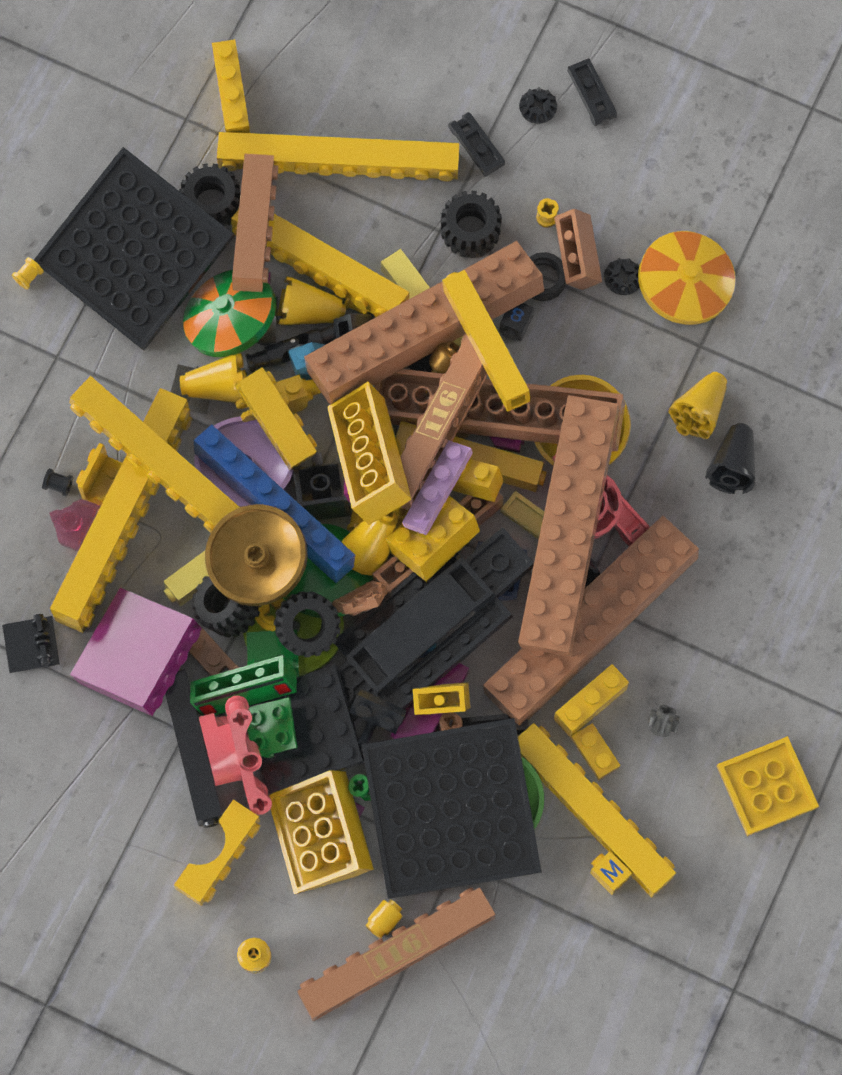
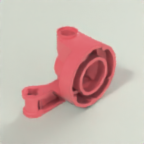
[552,454,650,547]
[199,696,272,815]

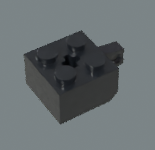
[293,452,351,521]

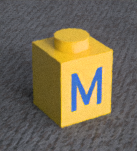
[590,851,632,895]

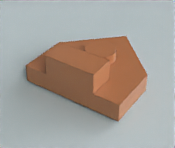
[332,580,388,616]

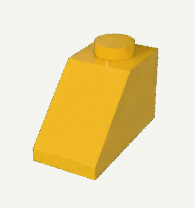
[413,683,471,715]

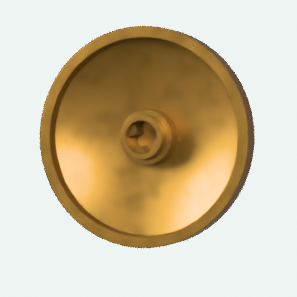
[205,504,308,606]

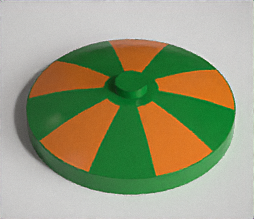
[183,270,276,357]

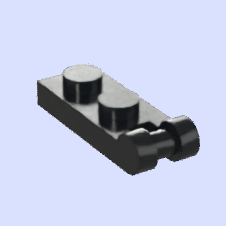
[567,58,617,126]
[448,112,505,177]

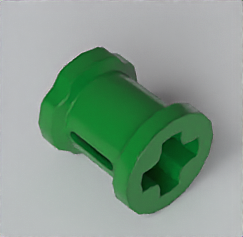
[348,774,371,802]

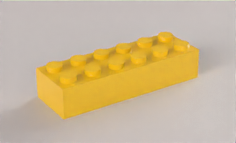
[327,382,412,525]

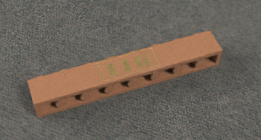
[400,333,488,510]
[297,887,496,1022]

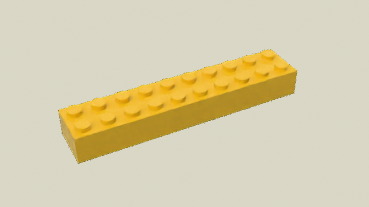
[50,388,192,633]

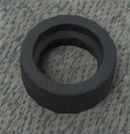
[530,252,566,301]

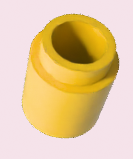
[365,899,403,939]

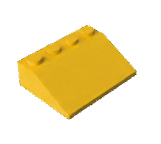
[268,770,374,894]

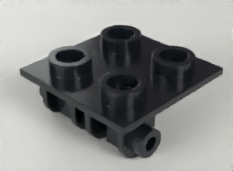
[2,614,60,673]

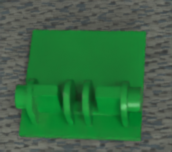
[246,630,299,678]
[248,697,297,758]

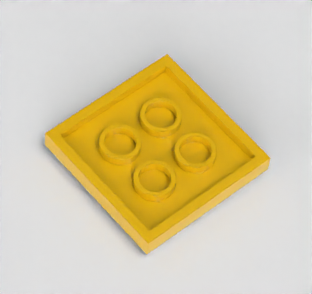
[716,736,819,837]

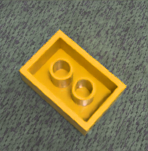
[386,496,480,582]

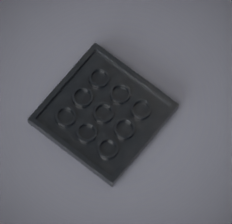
[249,664,364,794]

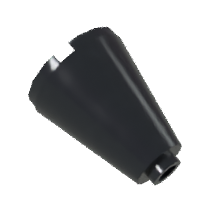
[705,423,755,494]

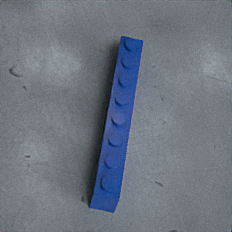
[194,424,355,583]

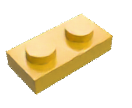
[571,723,621,781]

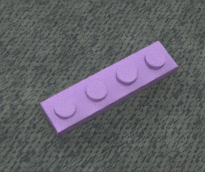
[402,440,473,535]

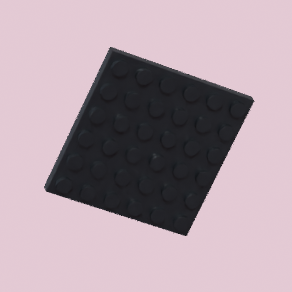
[34,147,235,351]
[362,718,542,899]

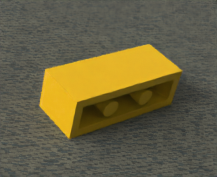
[554,664,629,738]

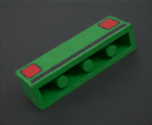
[190,655,297,716]

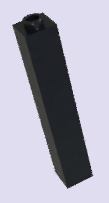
[165,669,222,828]

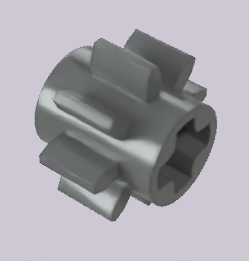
[648,705,680,737]

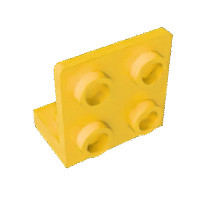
[76,443,122,508]

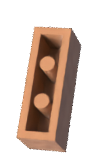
[555,209,602,290]

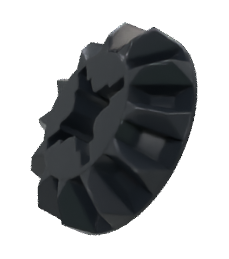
[519,87,558,124]
[604,257,640,295]

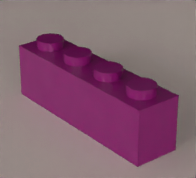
[391,663,469,739]

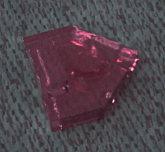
[49,499,101,552]

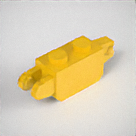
[235,375,321,422]

